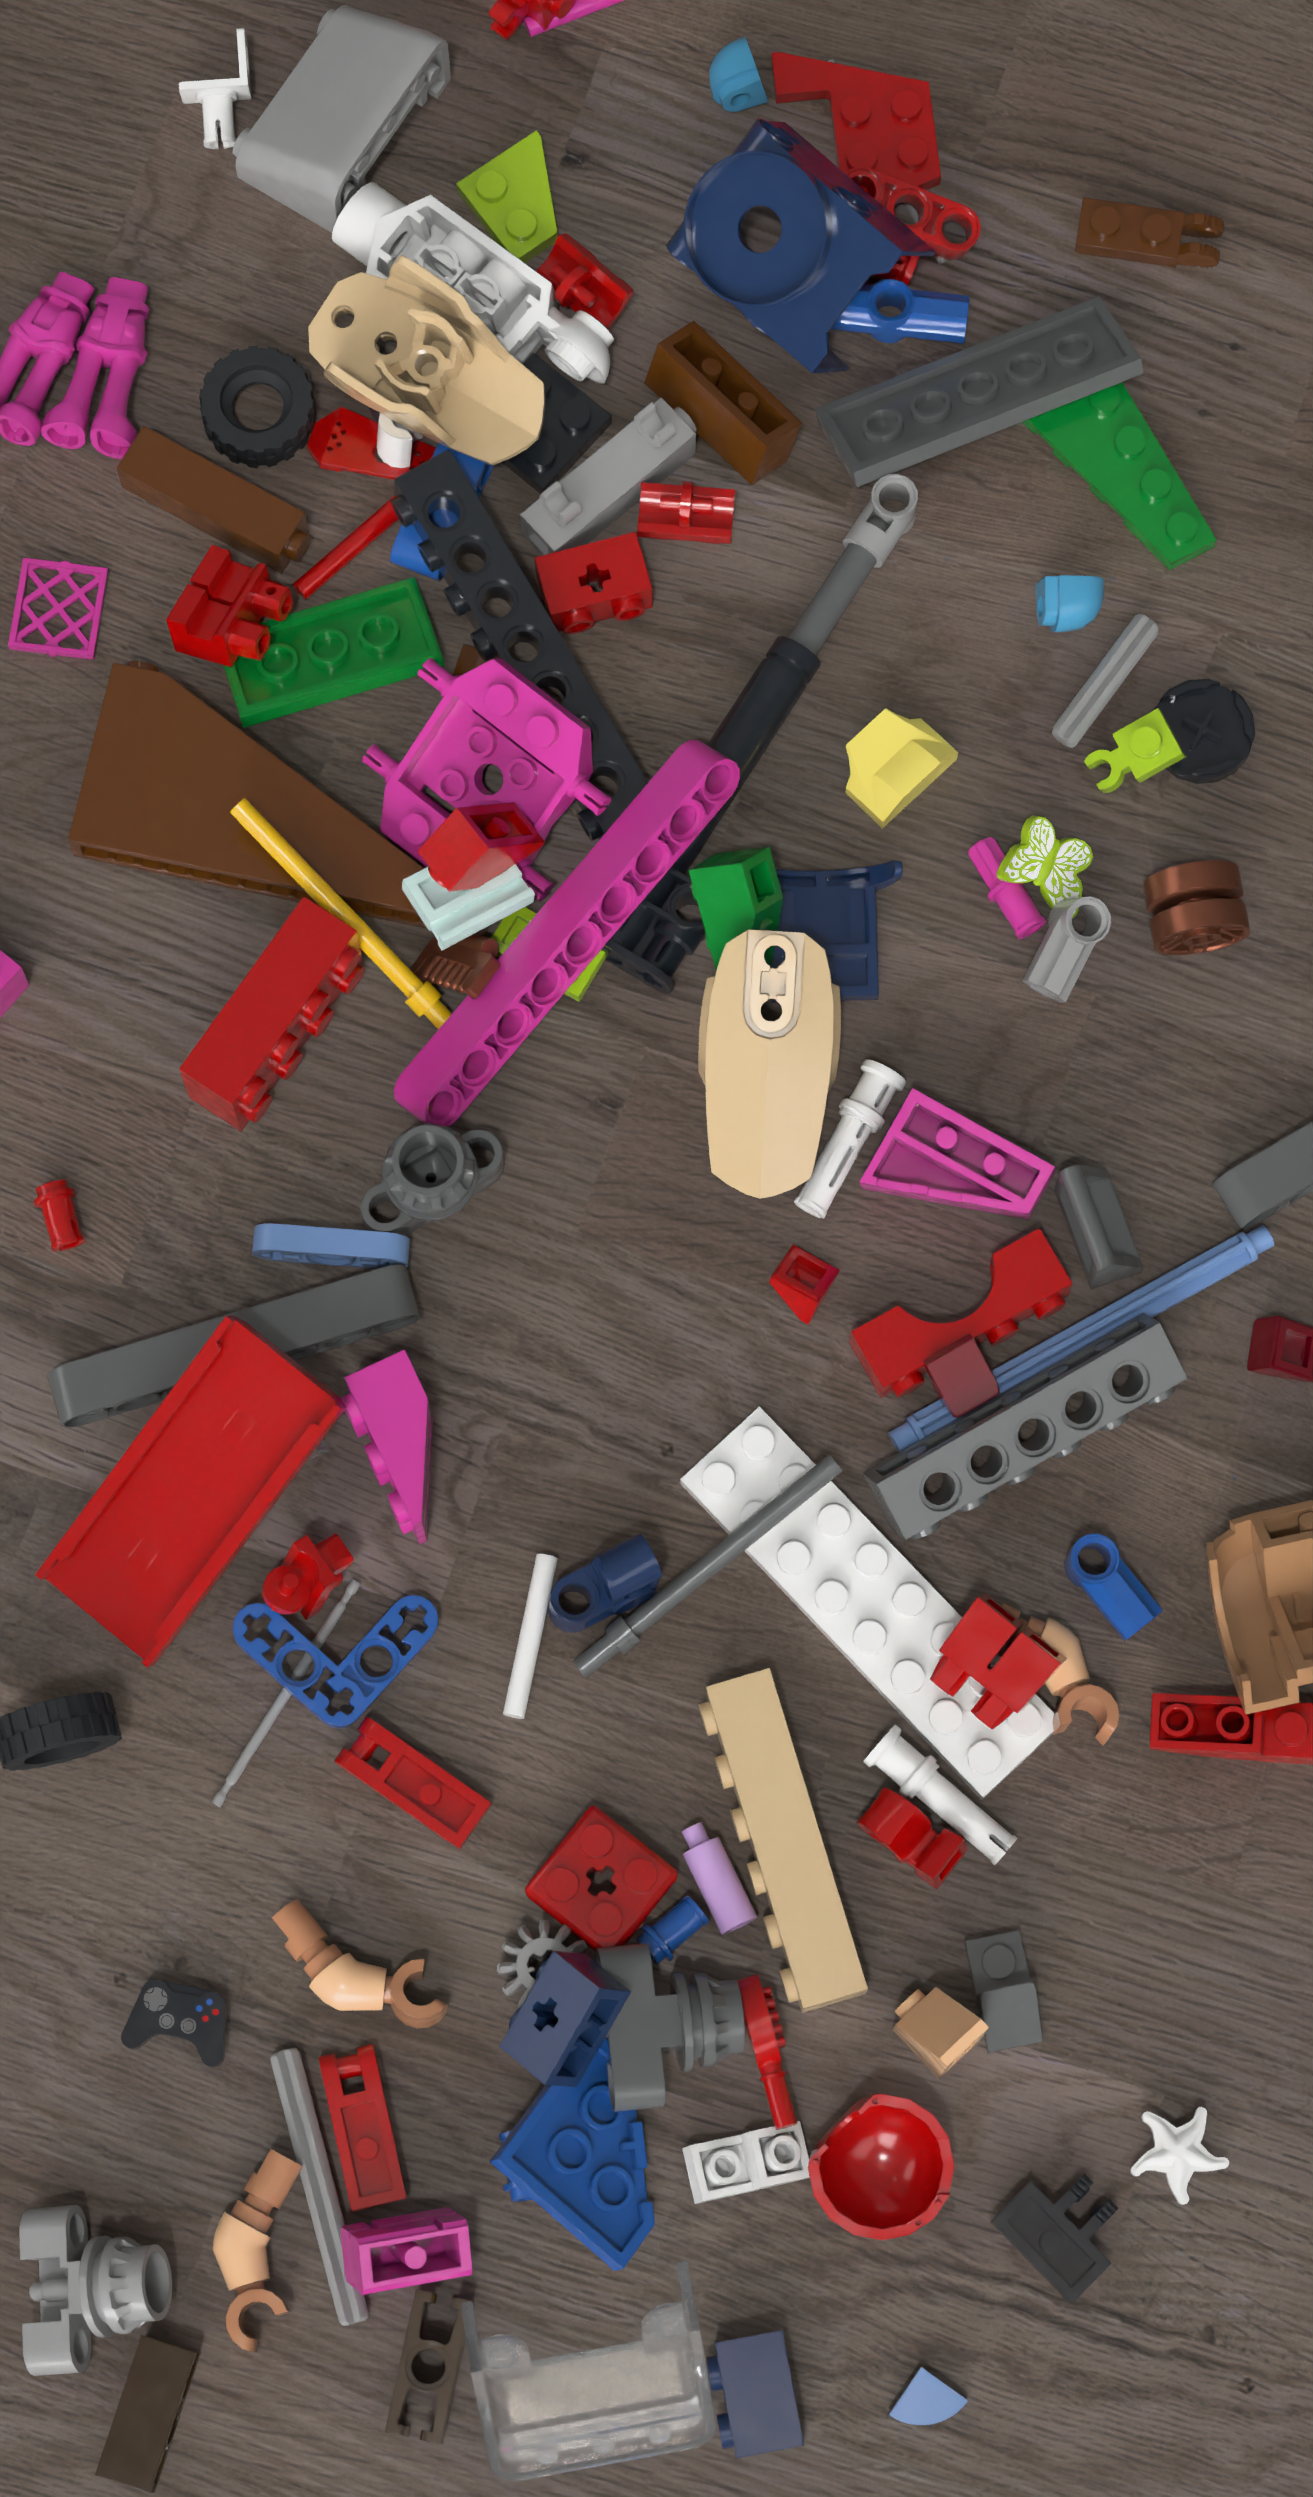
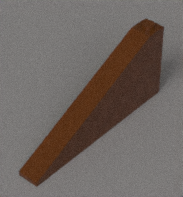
[68,661,488,937]

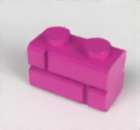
[340,2207,473,2295]

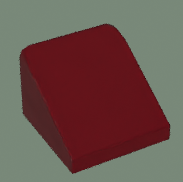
[1247,1316,1313,1382]
[923,1334,1000,1418]

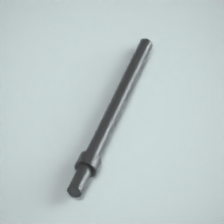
[573,1454,843,1678]

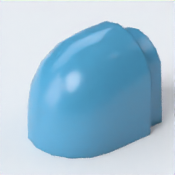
[709,36,768,112]
[1035,575,1104,632]

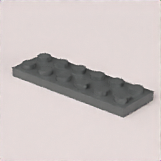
[815,296,1143,487]

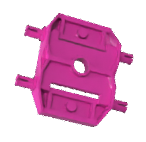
[362,658,611,902]

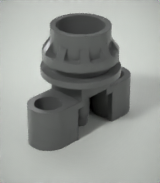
[361,1123,504,1236]
[595,1943,745,2112]

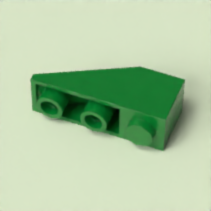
[689,847,783,1005]

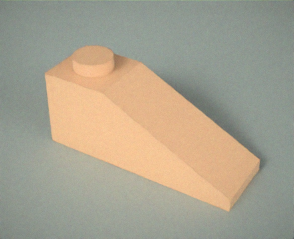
[893,1987,989,2080]

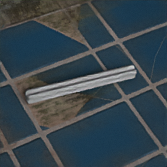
[270,2048,369,2326]

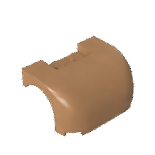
[1206,1500,1313,1715]

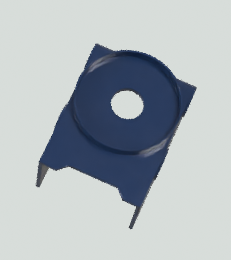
[666,118,936,373]

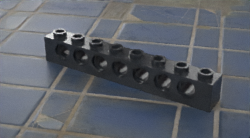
[390,449,648,841]

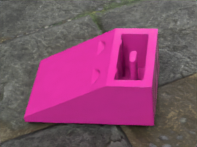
[341,1350,433,1545]

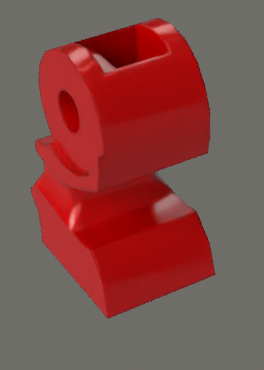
[856,1787,968,1890]

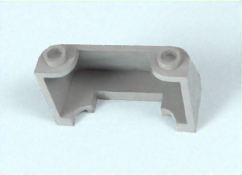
[232,5,451,233]

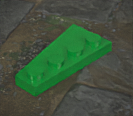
[1022,382,1217,571]

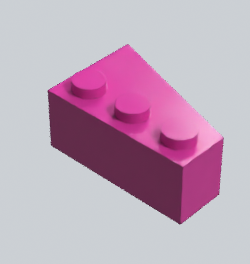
[859,1088,1055,1220]

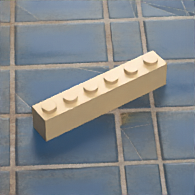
[698,1668,868,2013]

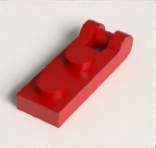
[334,1716,492,1851]
[318,2044,408,2212]

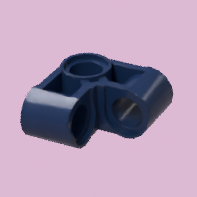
[548,1533,662,1633]

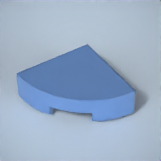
[888,2367,968,2425]

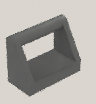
[1054,1165,1143,1290]

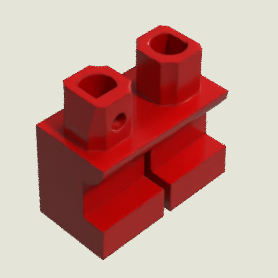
[166,545,293,667]
[930,1593,1067,1730]

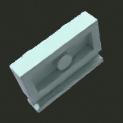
[402,864,535,950]

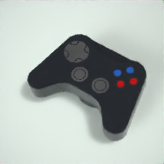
[121,1979,227,2068]

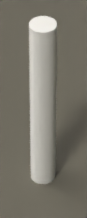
[503,1554,558,1719]

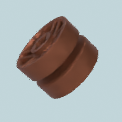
[1143,860,1251,956]

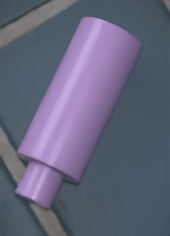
[682,1822,758,1935]

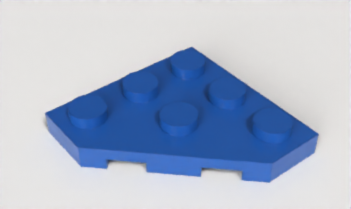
[489,2039,655,2271]

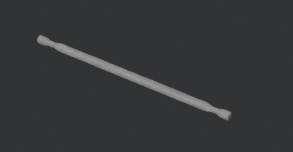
[211,1579,361,1808]

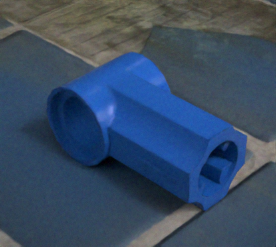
[1064,1533,1163,1642]

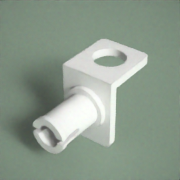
[179,28,252,149]

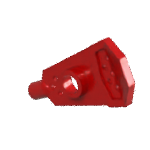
[307,407,436,480]

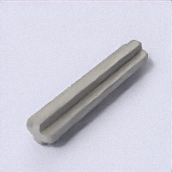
[1052,614,1159,748]

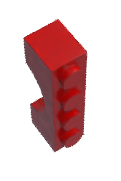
[849,1228,1073,1398]

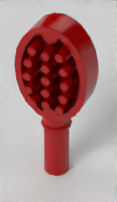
[736,1974,798,2130]

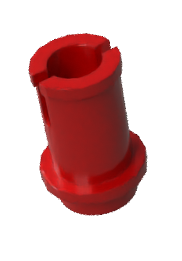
[33,1180,86,1252]

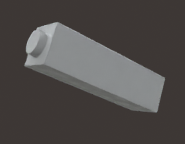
[520,397,697,555]

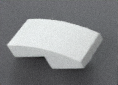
[682,2121,810,2204]

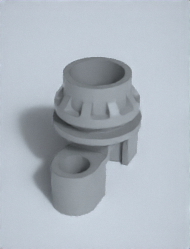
[19,2205,172,2376]

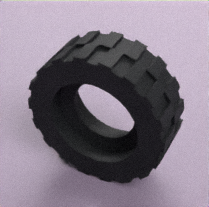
[199,345,316,468]
[0,1692,122,1771]

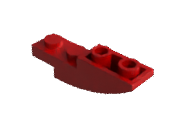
[1150,1693,1313,1765]

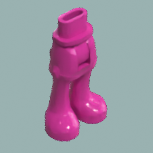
[0,272,94,446]
[41,277,149,459]

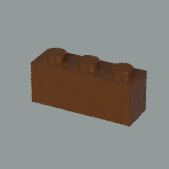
[644,321,802,485]

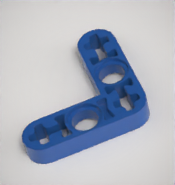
[233,1595,438,1729]

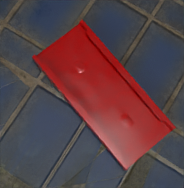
[35,1315,347,1668]

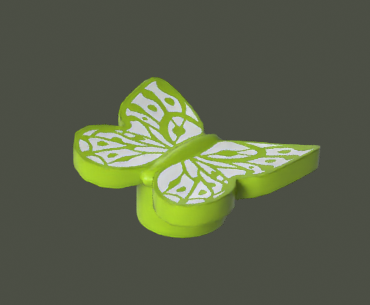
[996,815,1093,918]

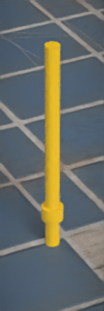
[230,798,452,1030]

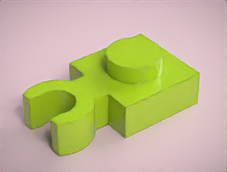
[1084,708,1186,793]

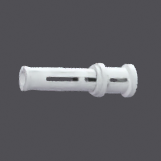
[794,1059,906,1219]
[863,1724,1018,1866]

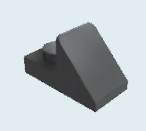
[964,1930,1043,2053]

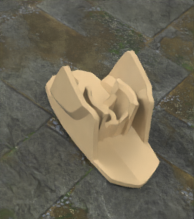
[308,255,545,466]
[698,929,841,1199]

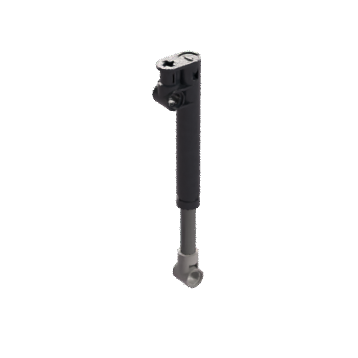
[601,474,918,994]

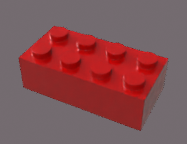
[179,896,365,1132]

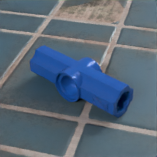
[831,279,970,344]

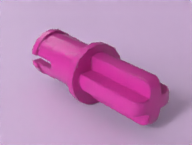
[968,837,1047,940]

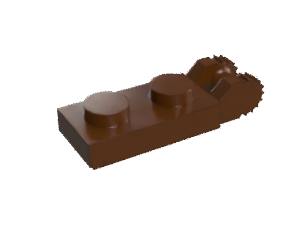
[1075,197,1224,268]

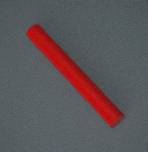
[292,495,398,600]

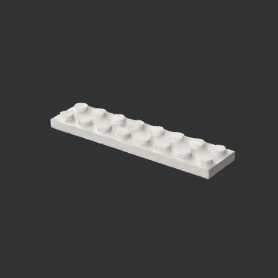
[680,1406,1054,1800]

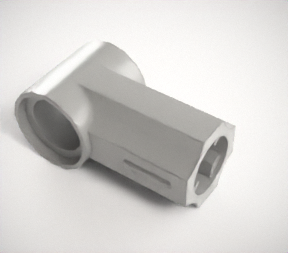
[1022,896,1111,1003]

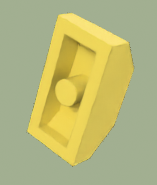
[845,708,958,829]

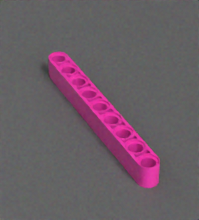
[394,740,740,1127]

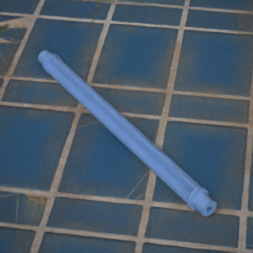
[888,1225,1274,1452]

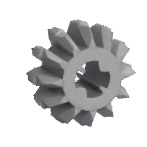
[497,1920,587,2008]

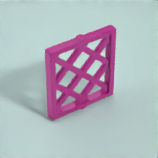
[8,558,109,660]

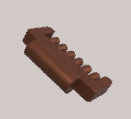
[410,933,500,999]

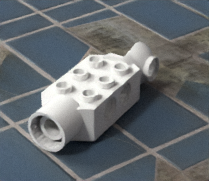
[332,182,614,384]

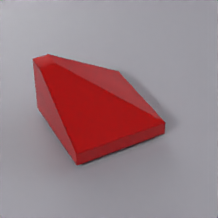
[769,1244,840,1325]

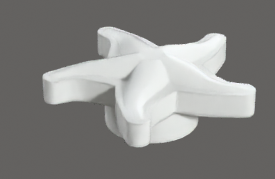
[1130,2107,1229,2205]

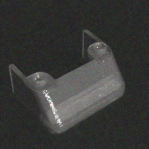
[461,2261,716,2481]

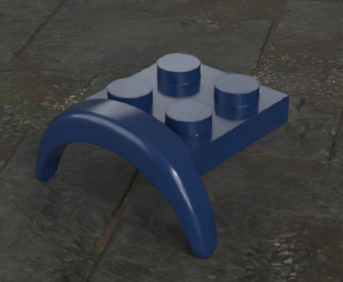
[771,860,903,1003]

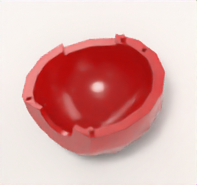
[808,2092,955,2240]

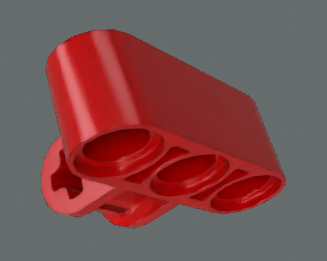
[845,166,981,286]

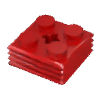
[525,1805,677,1952]

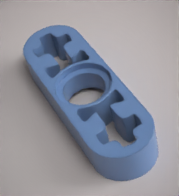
[252,1223,410,1269]

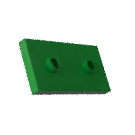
[223,577,445,728]

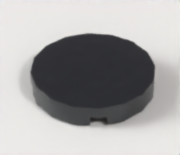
[1155,679,1255,784]

